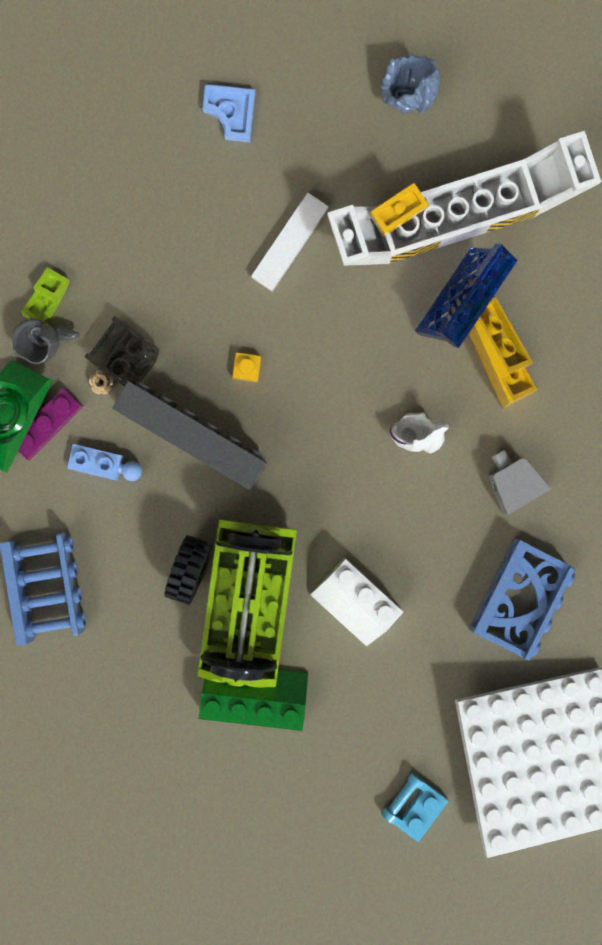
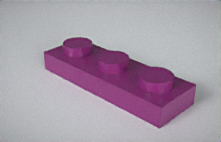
[18,388,83,460]

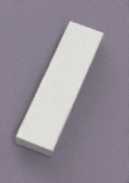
[251,193,329,292]

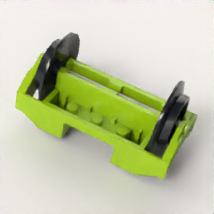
[198,519,297,688]

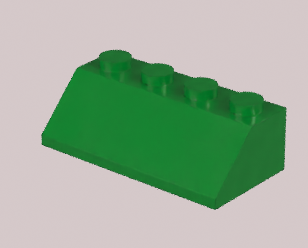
[199,669,308,731]

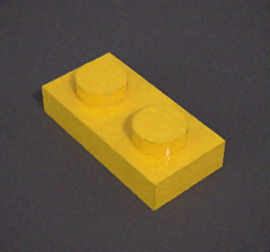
[369,183,429,236]

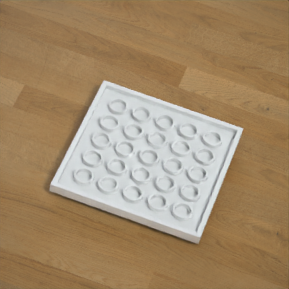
[455,667,602,858]

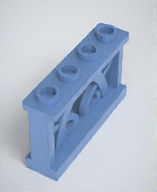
[469,539,575,661]

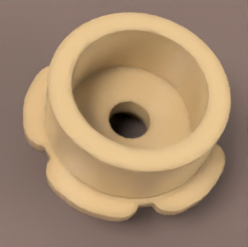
[89,370,114,395]

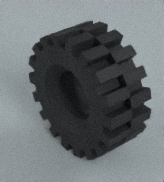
[164,535,212,605]

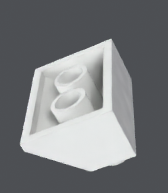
[310,557,403,646]

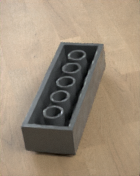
[112,381,267,490]

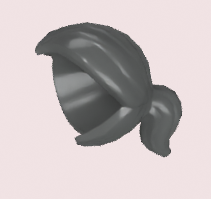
[12,319,79,364]

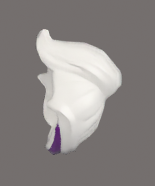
[390,412,449,454]

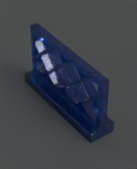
[415,244,518,348]

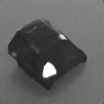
[85,316,160,387]

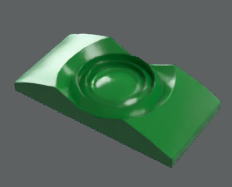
[0,360,53,473]

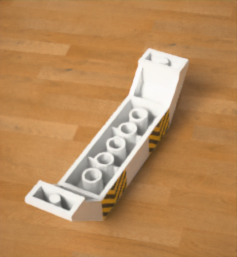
[327,130,601,266]

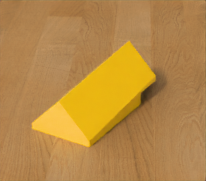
[461,297,538,409]

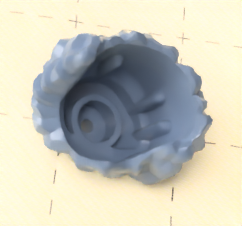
[381,54,440,114]

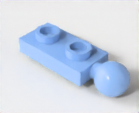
[67,444,142,481]

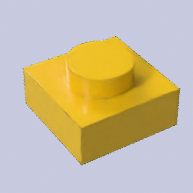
[232,353,262,382]

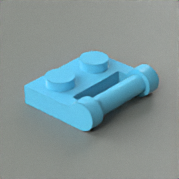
[381,772,449,842]

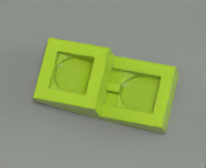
[21,267,70,324]

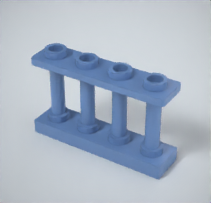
[0,532,86,646]

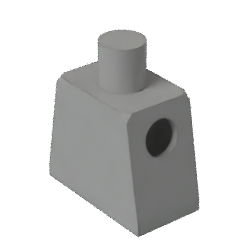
[488,449,551,514]

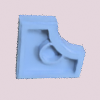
[202,84,256,142]

